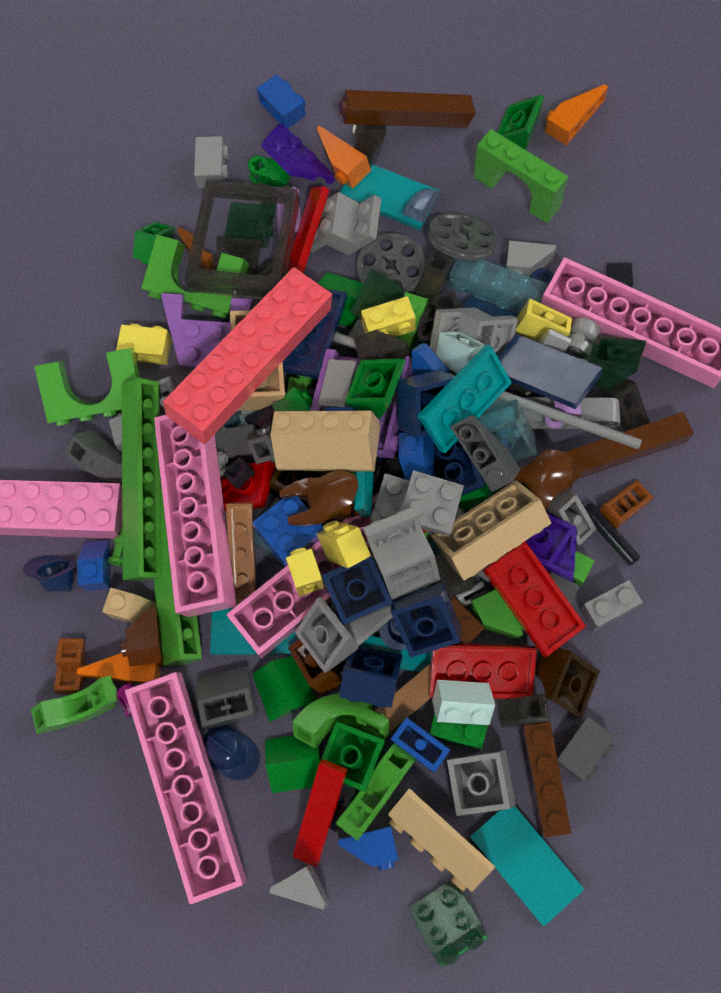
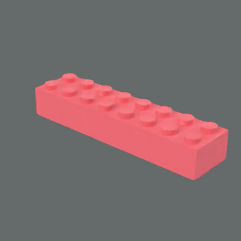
[163,267,332,445]

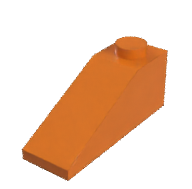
[545,84,609,146]
[316,126,371,189]
[76,653,163,684]

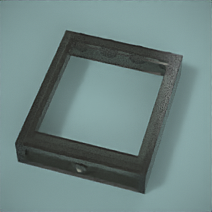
[184,180,300,299]

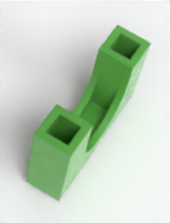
[474,129,568,224]
[141,235,249,319]
[34,347,140,426]

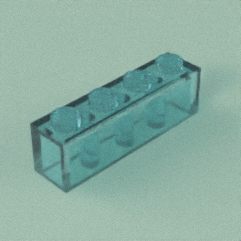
[449,259,548,313]

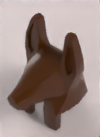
[500,449,582,509]
[279,469,360,526]

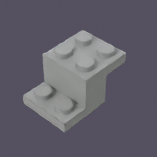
[311,192,381,255]
[430,307,518,357]
[370,470,464,537]
[363,507,441,600]

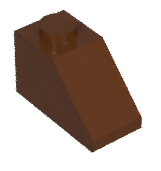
[121,606,162,667]
[288,639,342,696]

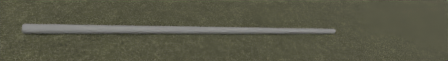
[238,297,642,449]

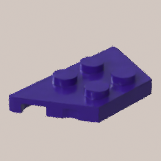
[261,123,335,184]
[526,513,578,582]

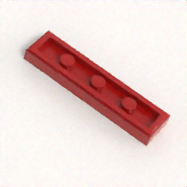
[284,186,329,275]
[292,759,348,867]

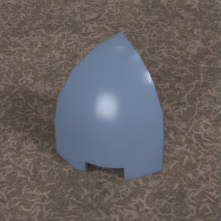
[402,189,439,223]

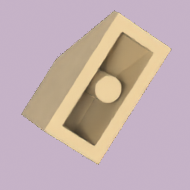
[102,588,158,624]

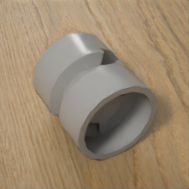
[565,317,602,360]

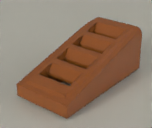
[600,480,654,529]

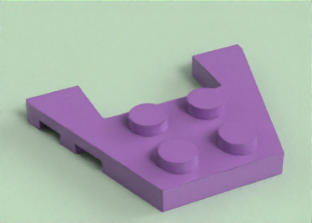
[161,293,254,367]

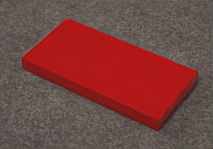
[483,541,586,657]
[428,644,537,699]

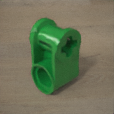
[248,156,291,190]

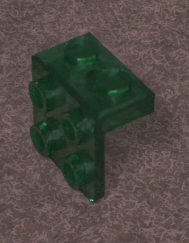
[224,193,278,248]
[409,881,488,968]

